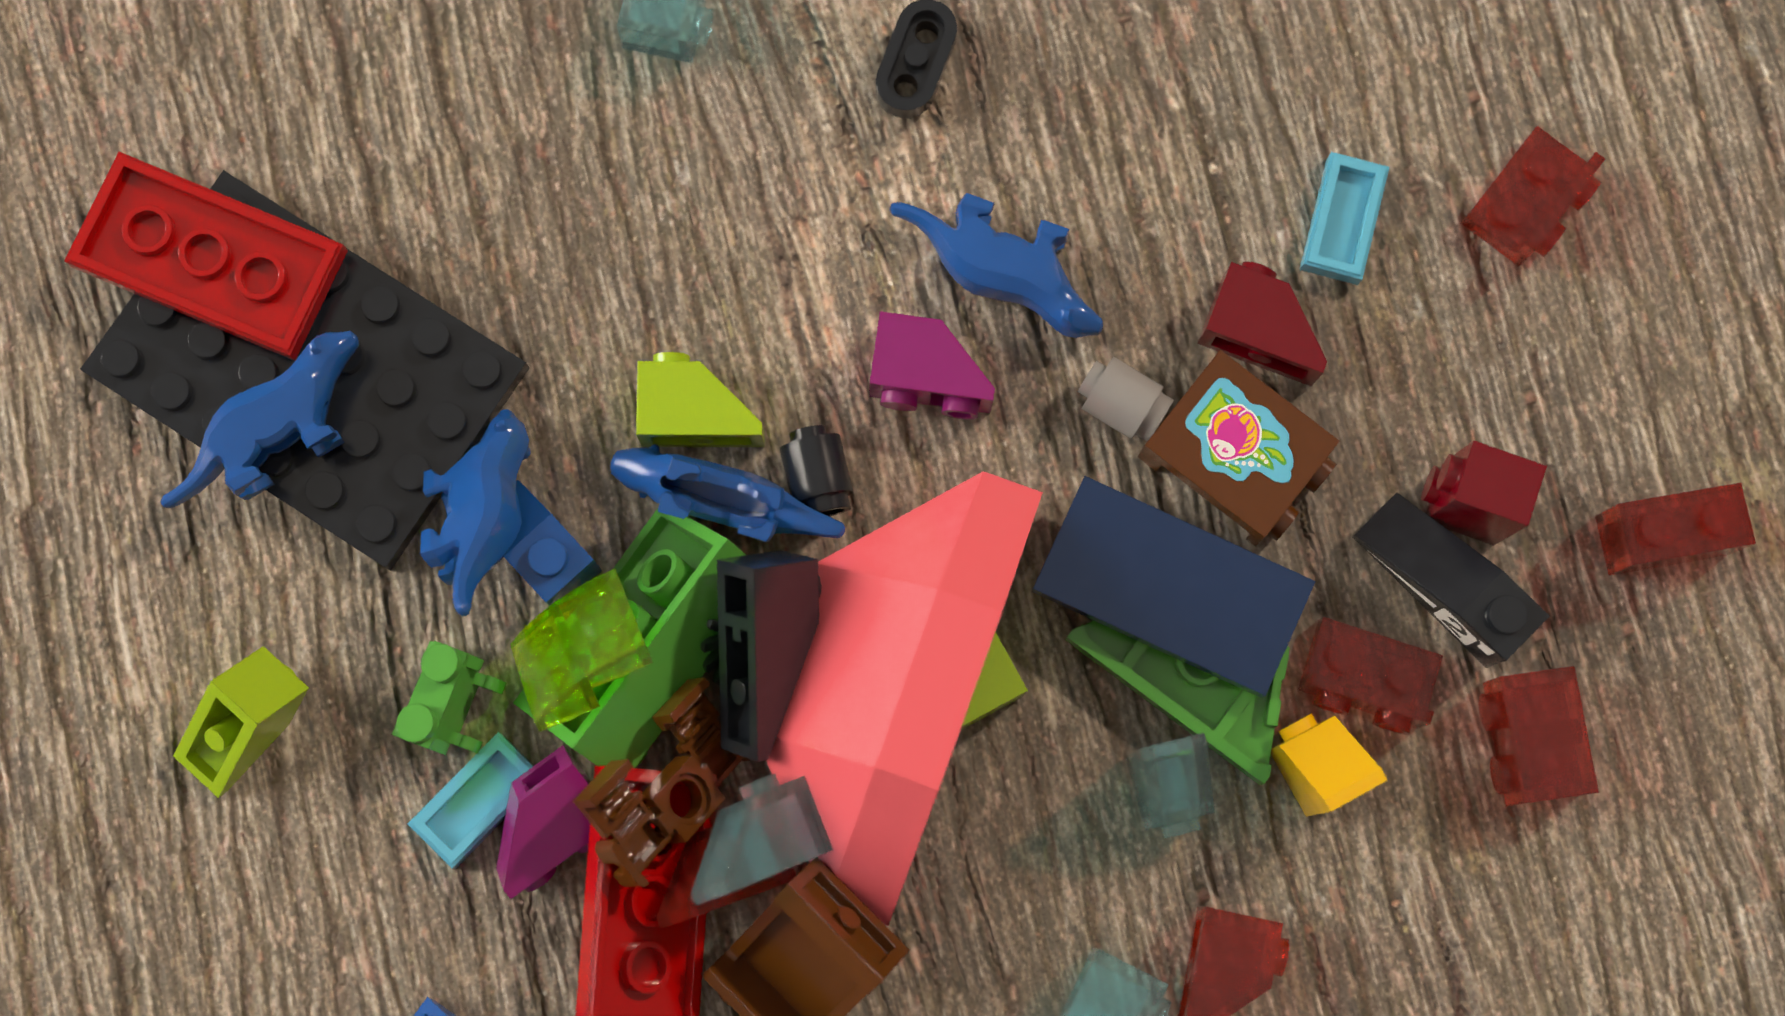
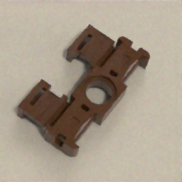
[573,677,751,887]

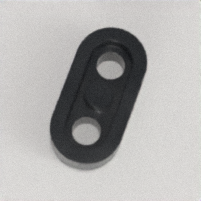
[876,0,957,118]

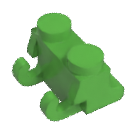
[391,641,507,755]

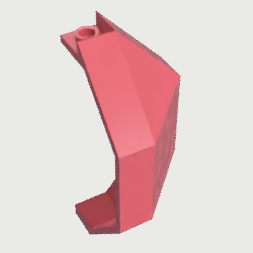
[766,471,1043,926]

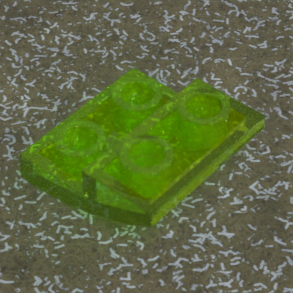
[510,569,653,732]

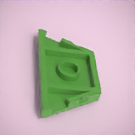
[1065,620,1290,785]

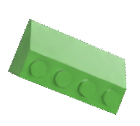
[513,509,746,768]

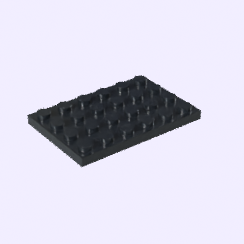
[80,170,529,571]

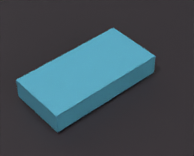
[1300,152,1390,285]
[408,732,534,869]

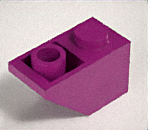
[869,311,995,420]
[496,745,591,899]

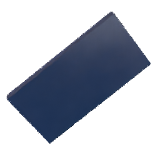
[1031,476,1316,698]

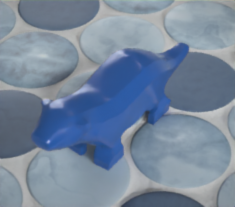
[889,193,1103,338]
[160,331,359,508]
[420,409,531,617]
[610,444,845,542]

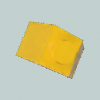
[1271,713,1388,817]

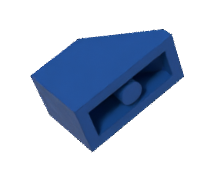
[504,480,602,612]

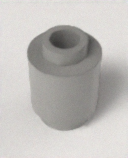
[1077,356,1174,441]

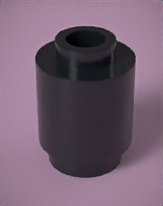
[780,425,853,517]

